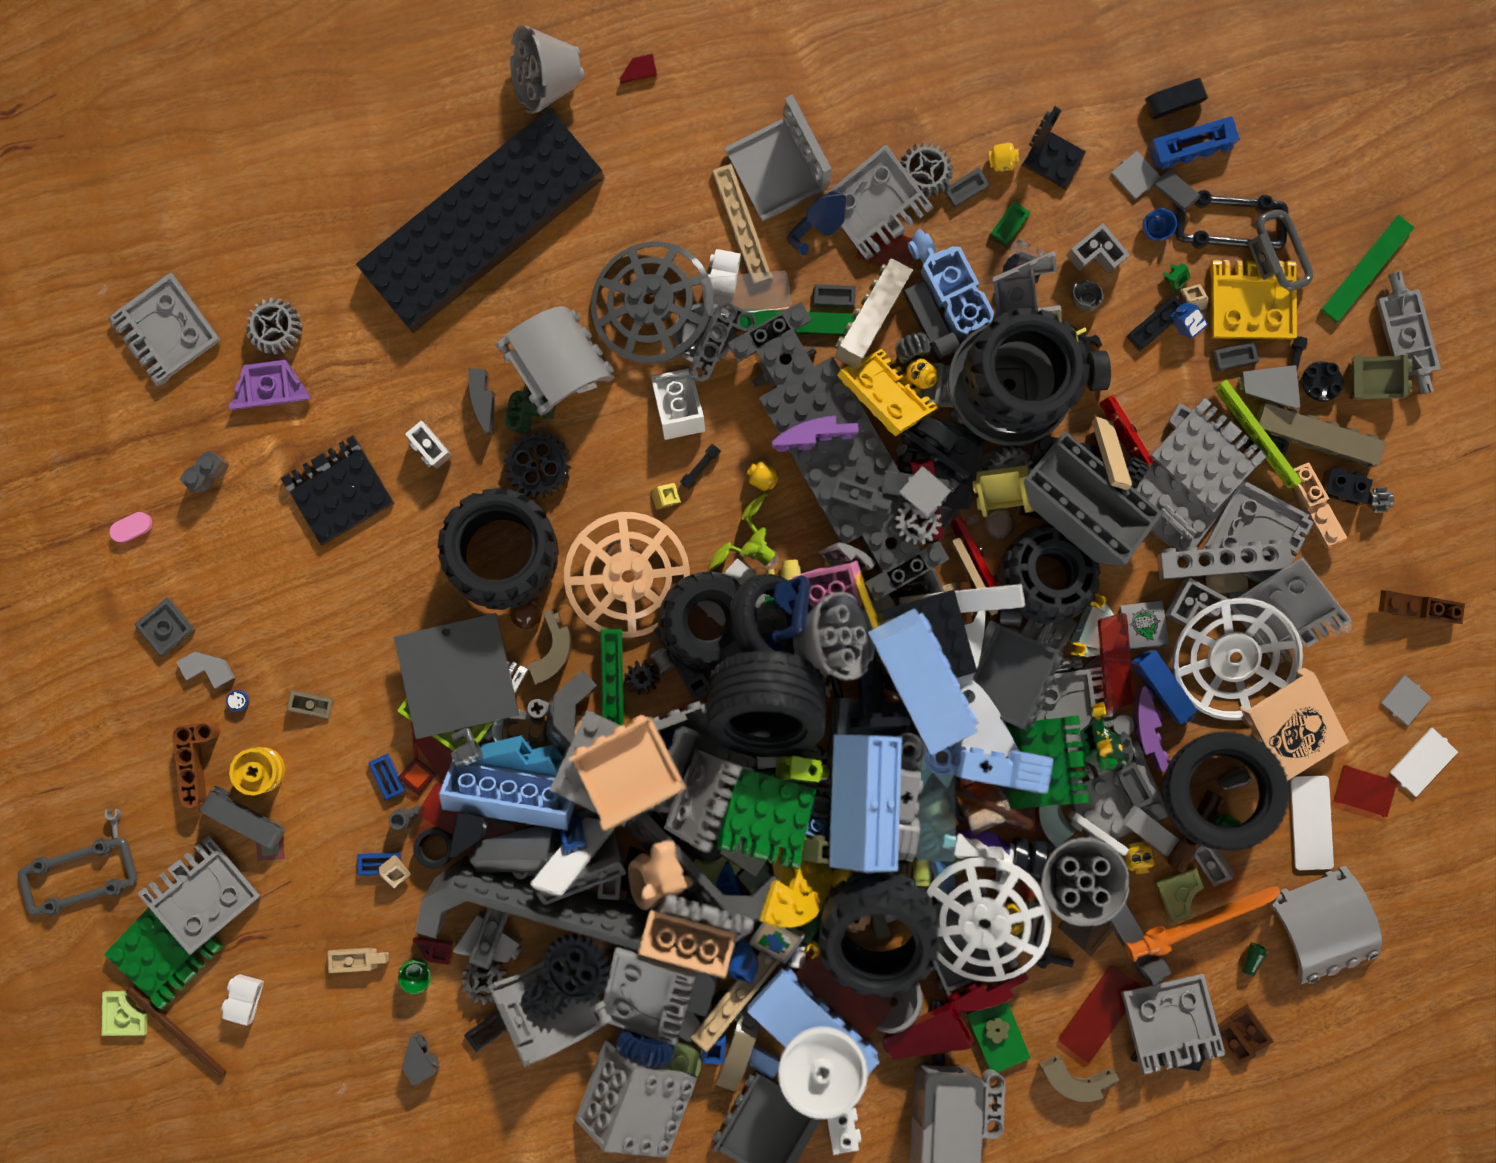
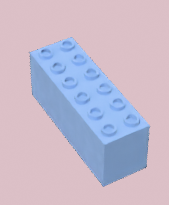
[868,609,978,755]
[829,735,902,872]
[747,965,879,1076]

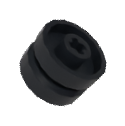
[1011,836,1047,887]

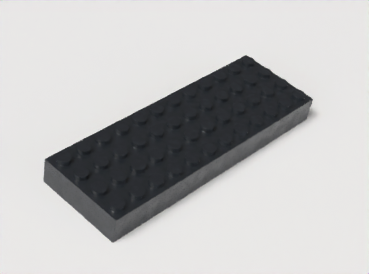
[356,107,604,333]

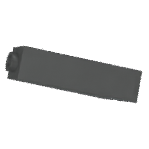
[470,826,559,873]

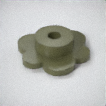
[986,1018,1010,1043]

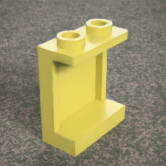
[973,465,1034,517]

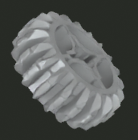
[900,142,954,199]
[245,298,303,354]

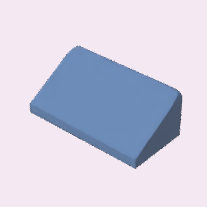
[747,1045,780,1079]

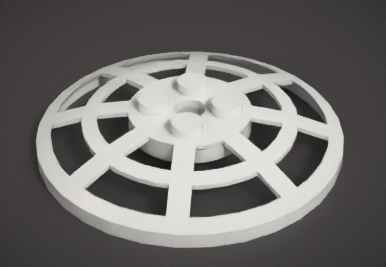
[1173,598,1303,720]
[927,857,1051,982]

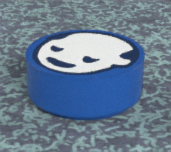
[226,690,249,711]

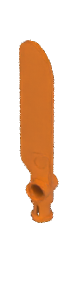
[1125,886,1281,962]

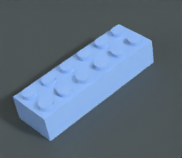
[439,760,576,830]

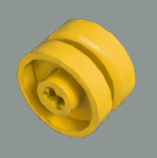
[229,747,285,795]

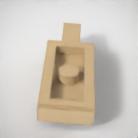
[327,947,389,973]

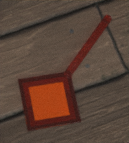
[398,723,436,795]

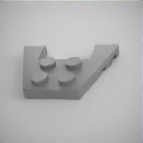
[993,251,1062,323]

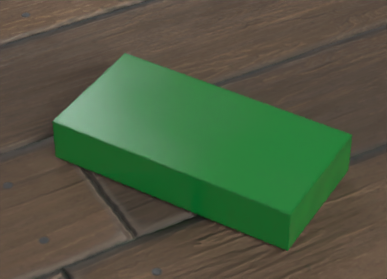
[989,201,1031,247]

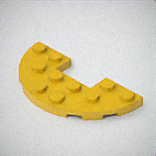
[759,836,832,928]

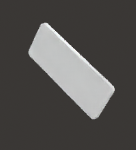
[1290,776,1334,870]
[531,817,614,896]

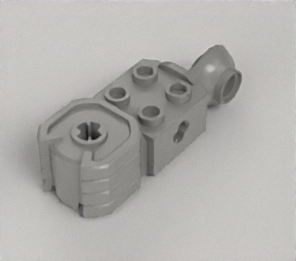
[898,733,926,861]

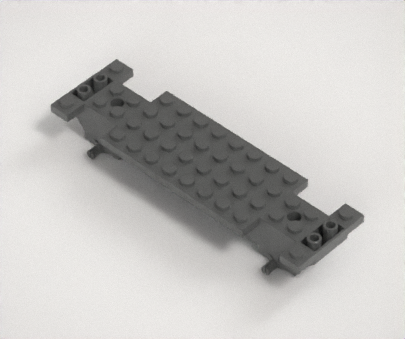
[728,302,949,601]

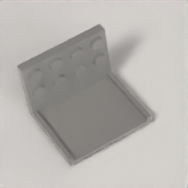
[725,94,831,222]
[575,1040,698,1158]

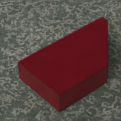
[619,54,657,84]
[413,936,453,965]

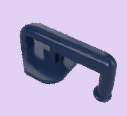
[787,190,846,255]
[772,575,811,644]

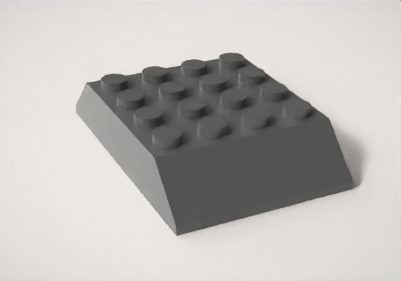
[1023,431,1163,566]

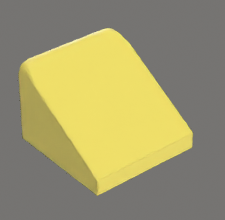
[651,483,681,510]

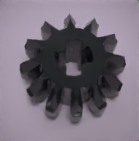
[624,660,660,695]

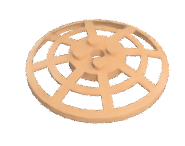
[563,512,690,638]

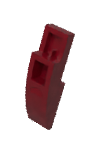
[944,968,1029,1011]

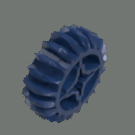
[616,1028,674,1068]

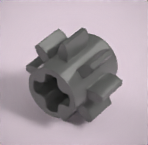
[1367,487,1394,513]

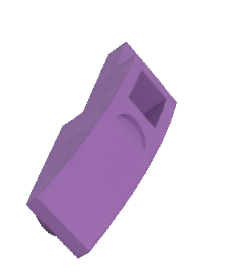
[772,416,859,452]
[1133,686,1170,772]

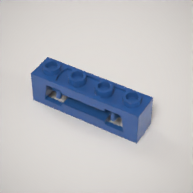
[1148,116,1240,169]

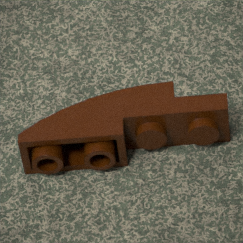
[1378,590,1465,624]

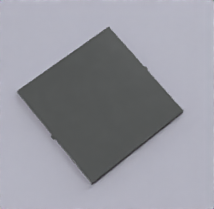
[394,613,519,739]

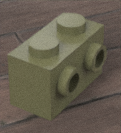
[802,835,830,864]

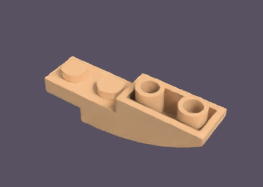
[1293,463,1347,548]

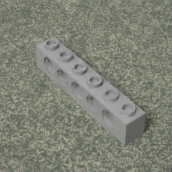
[1157,539,1292,580]

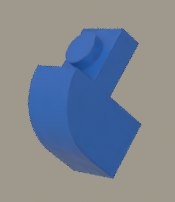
[727,939,759,984]

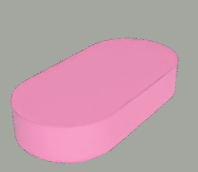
[110,512,152,543]

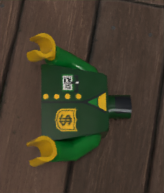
[1080,702,1129,771]

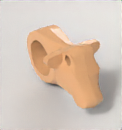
[628,841,692,910]

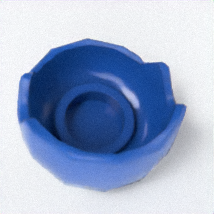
[1142,208,1177,241]

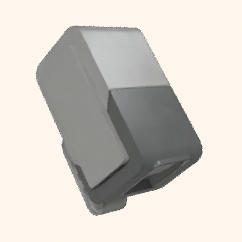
[910,1063,1005,1163]

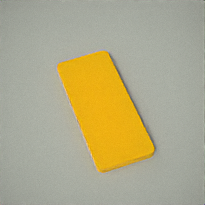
[856,572,880,629]

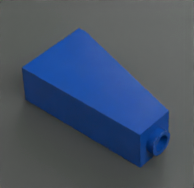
[1129,650,1198,724]

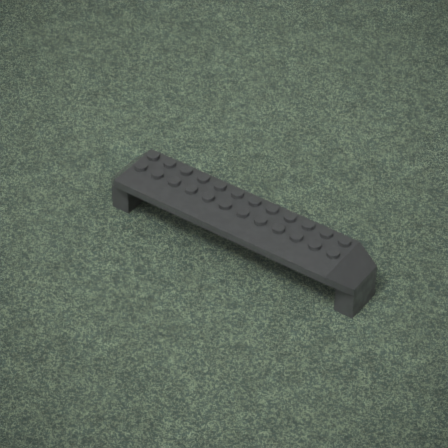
[545,670,778,923]
[415,855,718,1016]

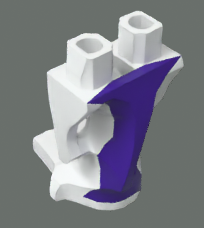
[939,829,1015,892]

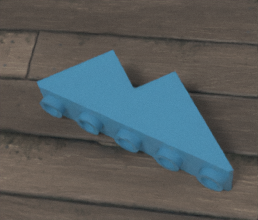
[473,736,564,777]

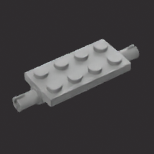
[1376,271,1441,395]

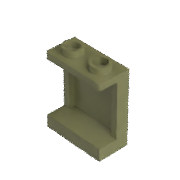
[1351,354,1412,400]

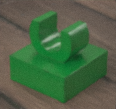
[1163,263,1191,293]

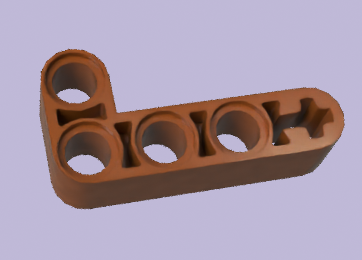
[172,722,220,809]

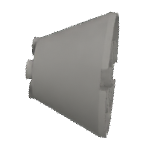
[510,25,584,114]
[793,592,875,680]
[1042,838,1129,926]

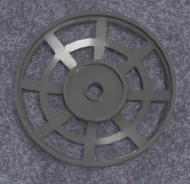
[591,241,714,364]

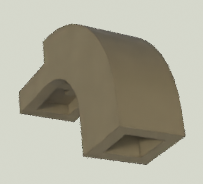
[528,610,572,685]
[715,1010,760,1092]
[1039,1054,1120,1102]

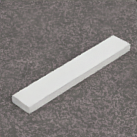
[899,584,1025,613]

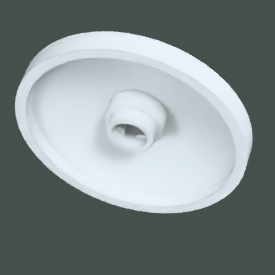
[779,1027,867,1119]

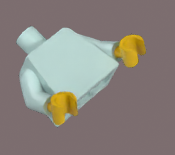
[1070,593,1126,657]

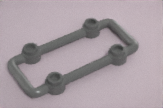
[18,838,137,915]

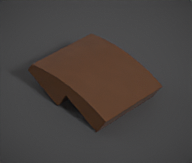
[1218,1004,1274,1067]

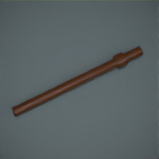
[932,777,1033,829]
[126,986,226,1078]

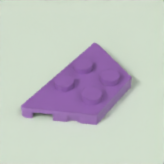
[229,360,311,410]

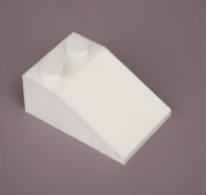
[651,368,705,440]

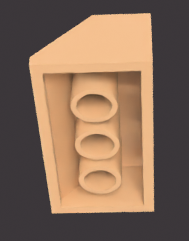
[639,910,736,978]

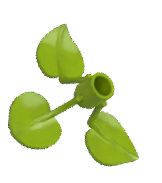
[708,492,775,572]

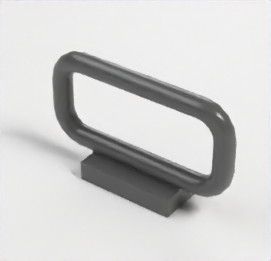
[1248,210,1313,291]

